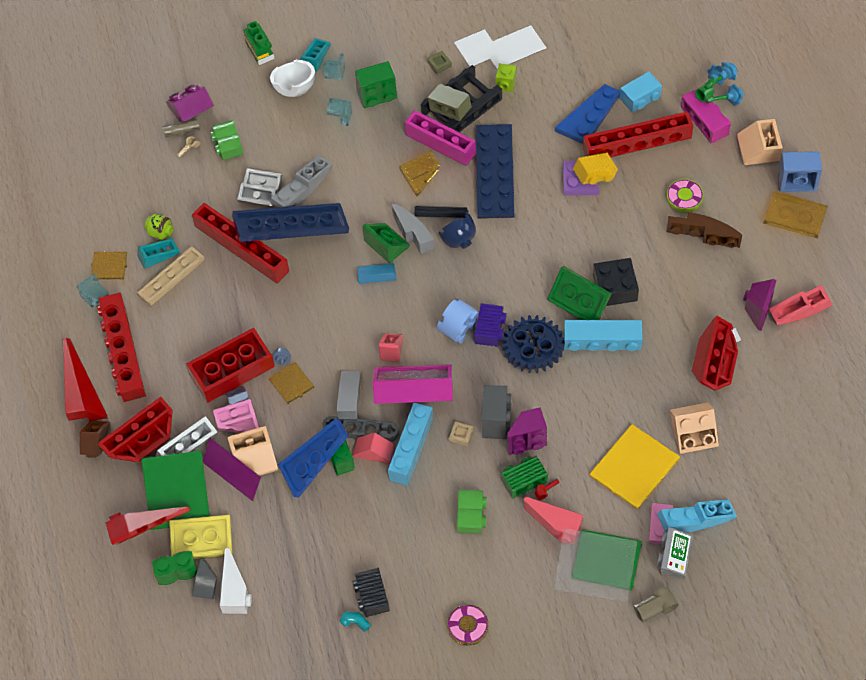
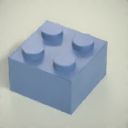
[778,151,822,192]

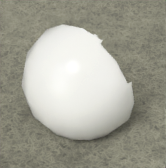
[270,59,315,97]

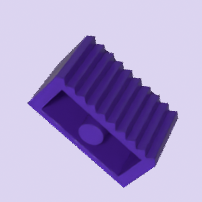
[475,303,507,347]

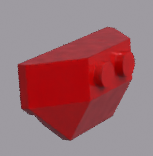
[691,316,738,391]
[97,396,173,463]

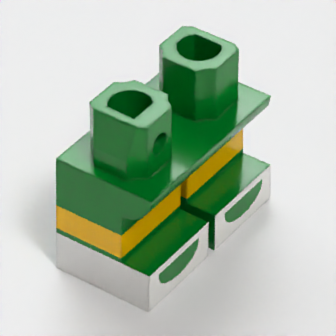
[243,21,275,65]

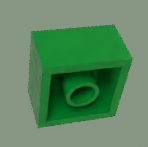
[355,61,397,108]

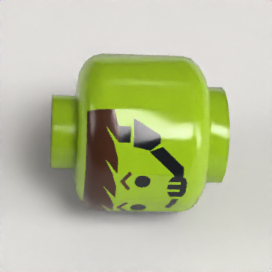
[145,213,174,240]

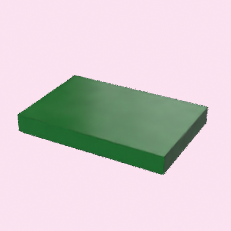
[547,266,612,320]

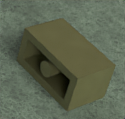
[428,83,472,121]

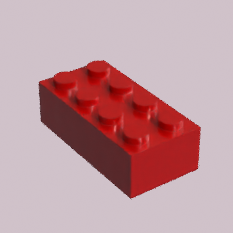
[186,328,275,403]

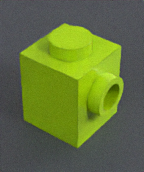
[496,63,517,93]

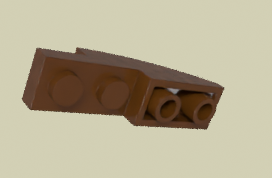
[666,212,742,248]

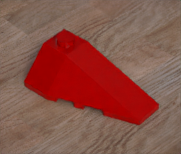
[105,507,192,545]

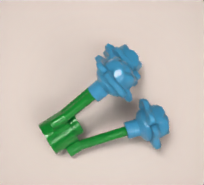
[695,62,744,106]

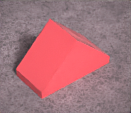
[379,333,403,362]
[352,432,395,464]

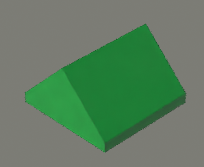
[363,223,410,263]

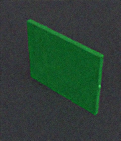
[142,450,210,530]

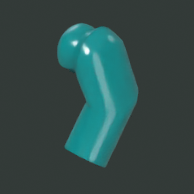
[340,611,371,632]

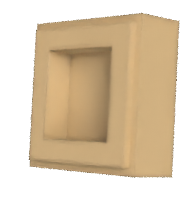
[449,421,474,446]

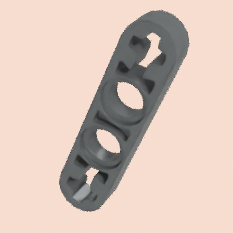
[323,416,399,442]

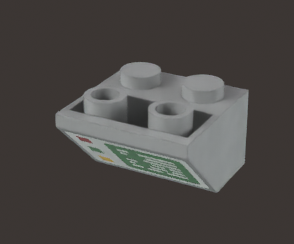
[657,527,693,579]

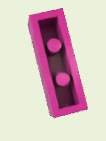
[681,87,731,144]

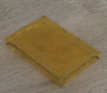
[763,191,828,239]

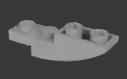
[270,155,333,208]

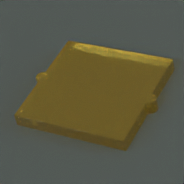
[91,252,127,280]
[269,362,314,404]

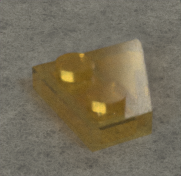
[399,150,440,197]

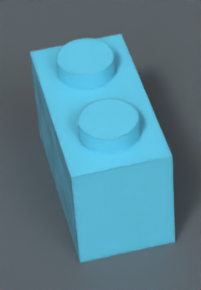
[620,72,662,113]

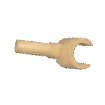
[177,136,200,157]

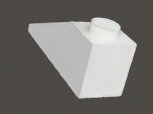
[220,548,252,614]

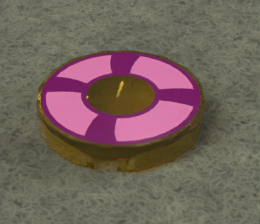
[447,604,489,646]

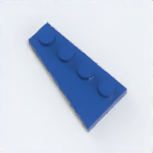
[555,84,620,144]
[278,419,348,498]

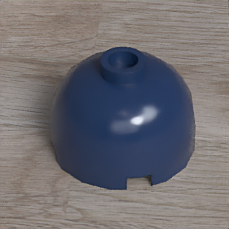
[438,214,476,249]

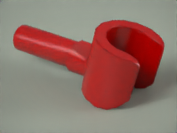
[535,479,560,500]

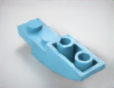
[657,499,737,533]

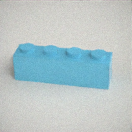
[564,320,642,351]
[388,403,433,486]

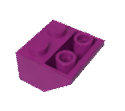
[166,84,214,122]
[507,407,547,455]

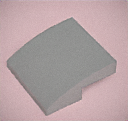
[237,168,283,207]

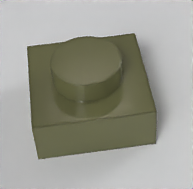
[427,51,452,74]

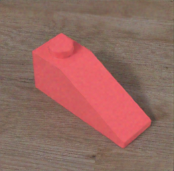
[524,497,583,544]

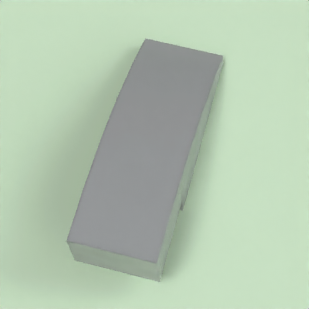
[392,204,434,254]
[337,371,361,419]

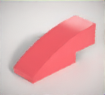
[769,285,833,325]

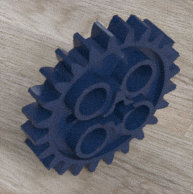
[502,315,564,373]

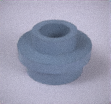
[272,347,291,365]

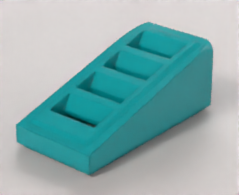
[301,38,331,72]
[137,238,180,268]

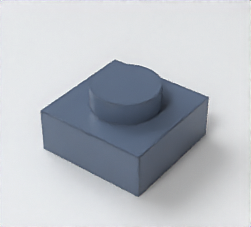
[225,386,249,405]

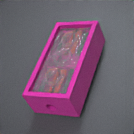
[373,364,453,404]

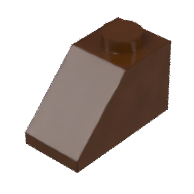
[80,420,110,458]

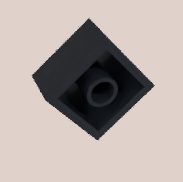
[593,258,639,306]

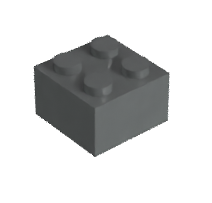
[482,385,511,439]

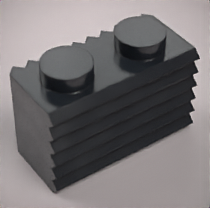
[352,567,390,617]

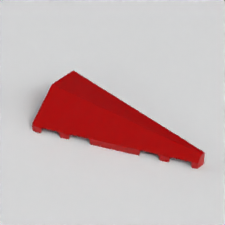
[63,338,108,421]

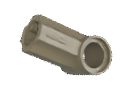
[634,586,679,623]

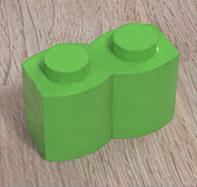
[210,120,243,160]
[457,490,487,533]

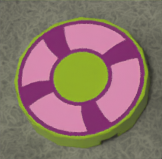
[666,179,703,213]

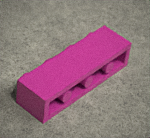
[405,110,476,166]

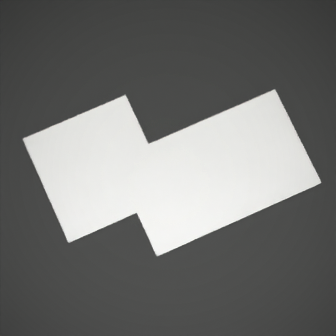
[454,25,546,69]

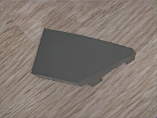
[192,559,217,599]

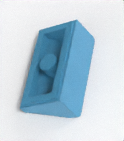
[358,263,396,284]

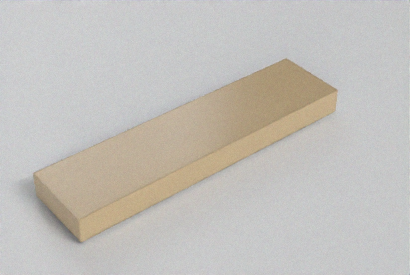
[137,246,205,307]

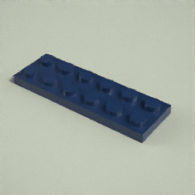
[476,124,514,219]
[232,203,349,242]

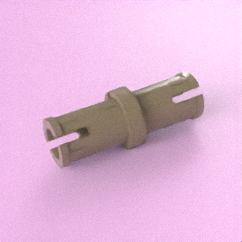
[163,119,200,138]

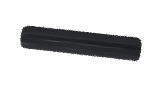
[414,206,469,218]

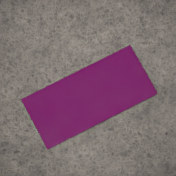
[203,438,261,501]

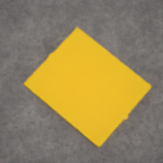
[589,424,680,509]

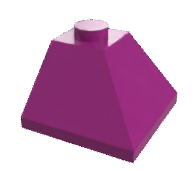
[743,279,777,331]

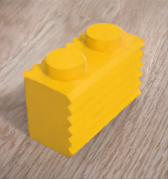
[573,153,618,185]

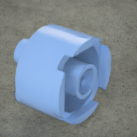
[436,298,479,344]

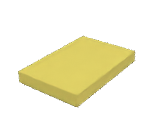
[170,515,233,559]

